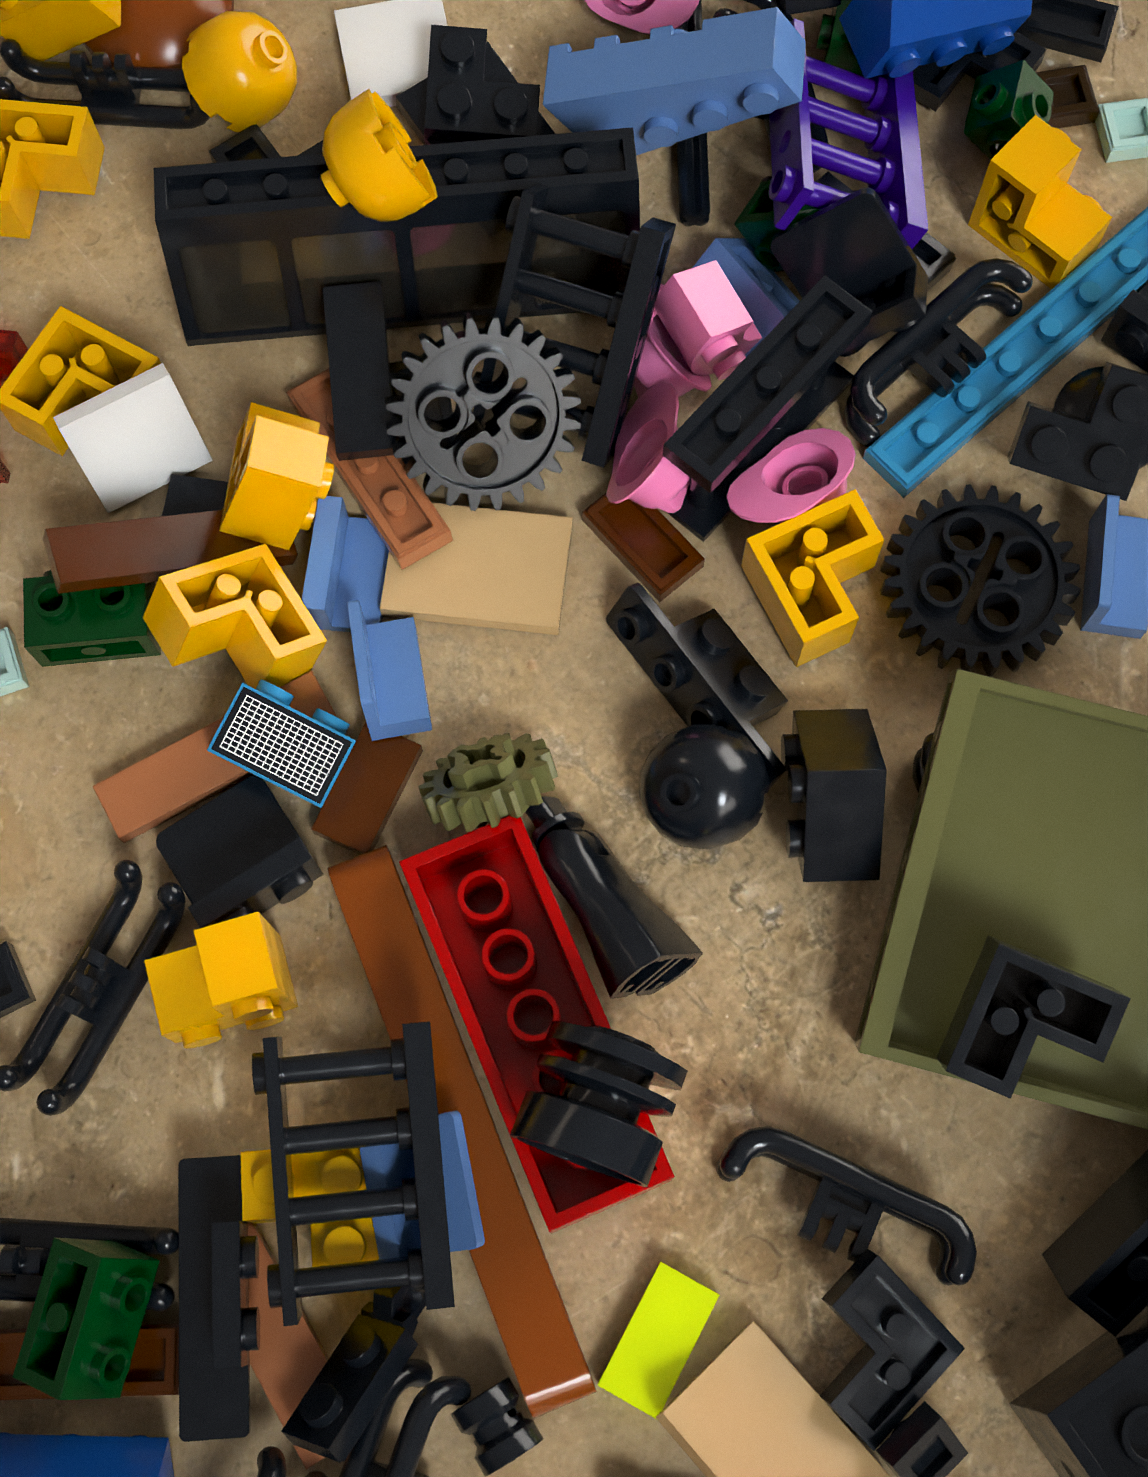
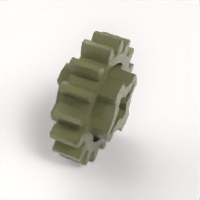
[419,733,558,832]

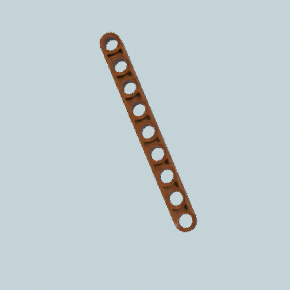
[327,845,597,1419]

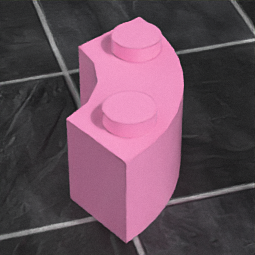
[655,260,762,380]

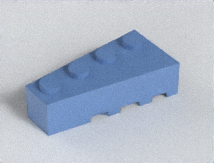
[543,7,806,156]

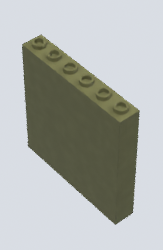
[855,669,1148,1129]

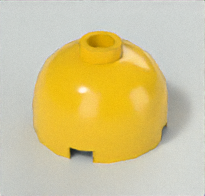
[182,11,297,132]
[321,89,438,222]

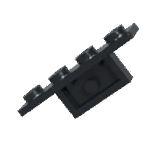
[606,583,788,789]
[178,1155,260,1442]

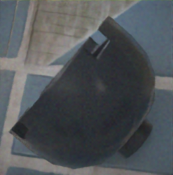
[639,723,769,850]

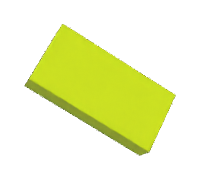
[597,1261,720,1419]

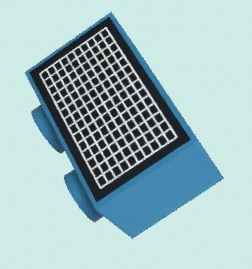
[207,679,356,808]

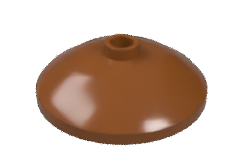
[83,0,234,69]

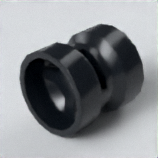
[451,1377,544,1477]

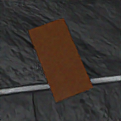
[582,492,705,603]
[311,722,423,855]

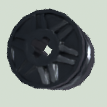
[510,1021,688,1187]

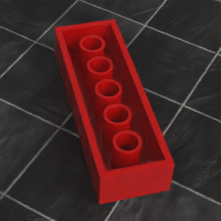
[399,816,675,1234]

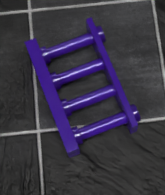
[769,18,928,249]

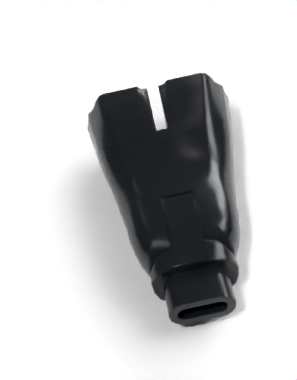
[526,797,703,999]

